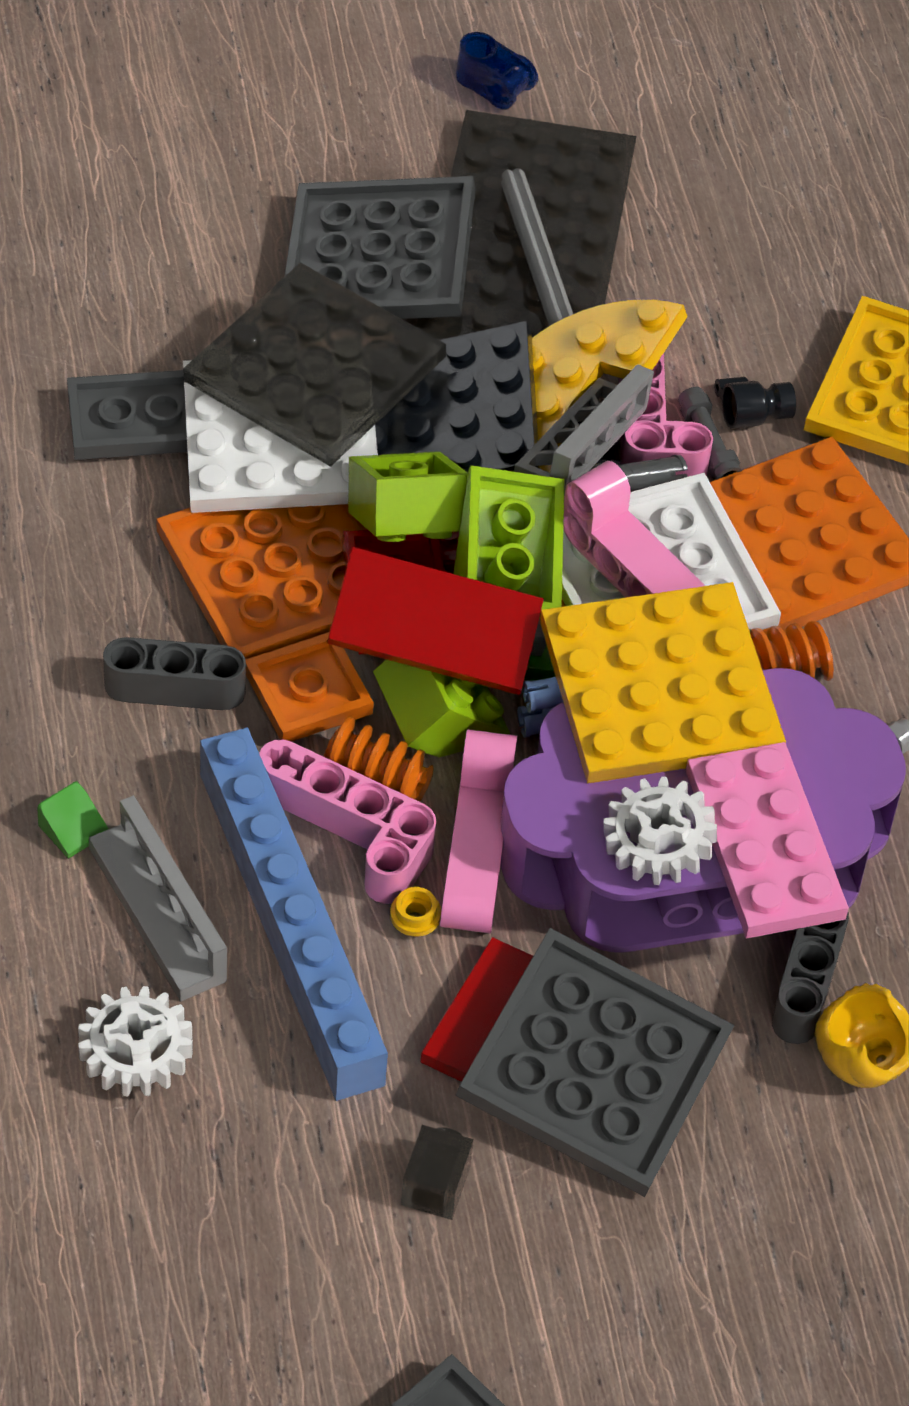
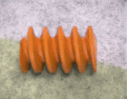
[750,621,834,681]
[323,716,434,802]

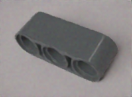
[103,637,246,710]
[772,912,849,1044]

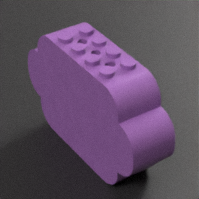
[501,668,906,953]

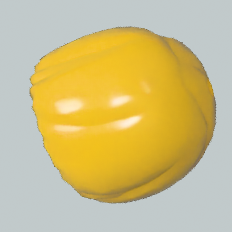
[815,983,909,1088]

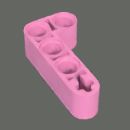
[618,353,713,477]
[563,461,705,597]
[440,729,517,934]
[259,739,436,904]

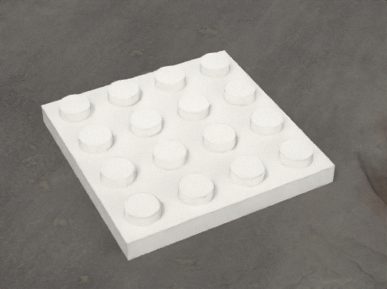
[183,351,378,513]
[562,473,781,632]

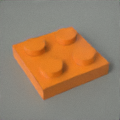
[245,632,374,742]

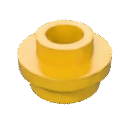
[390,887,441,937]

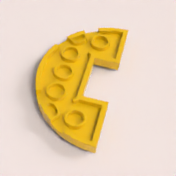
[532,299,687,473]

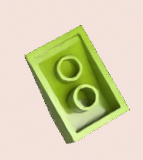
[453,466,565,619]

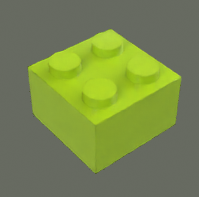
[348,452,468,542]

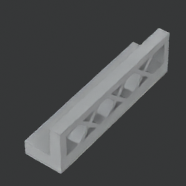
[514,364,654,495]
[89,795,227,1002]

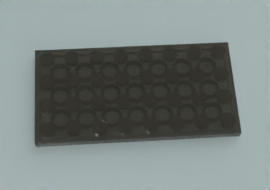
[412,110,636,346]

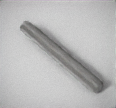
[501,168,573,326]

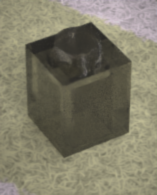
[401,1124,474,1220]

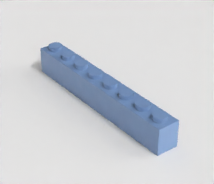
[200,727,388,1101]

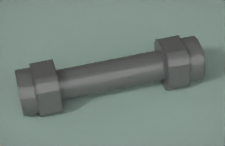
[678,387,742,480]

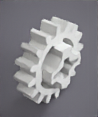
[603,777,717,885]
[78,986,193,1097]

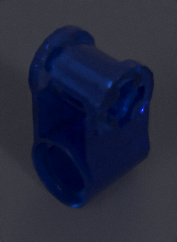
[456,32,538,110]

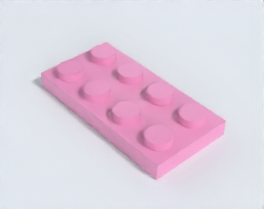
[686,742,849,939]

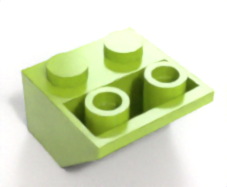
[373,659,510,758]

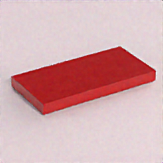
[327,547,544,695]

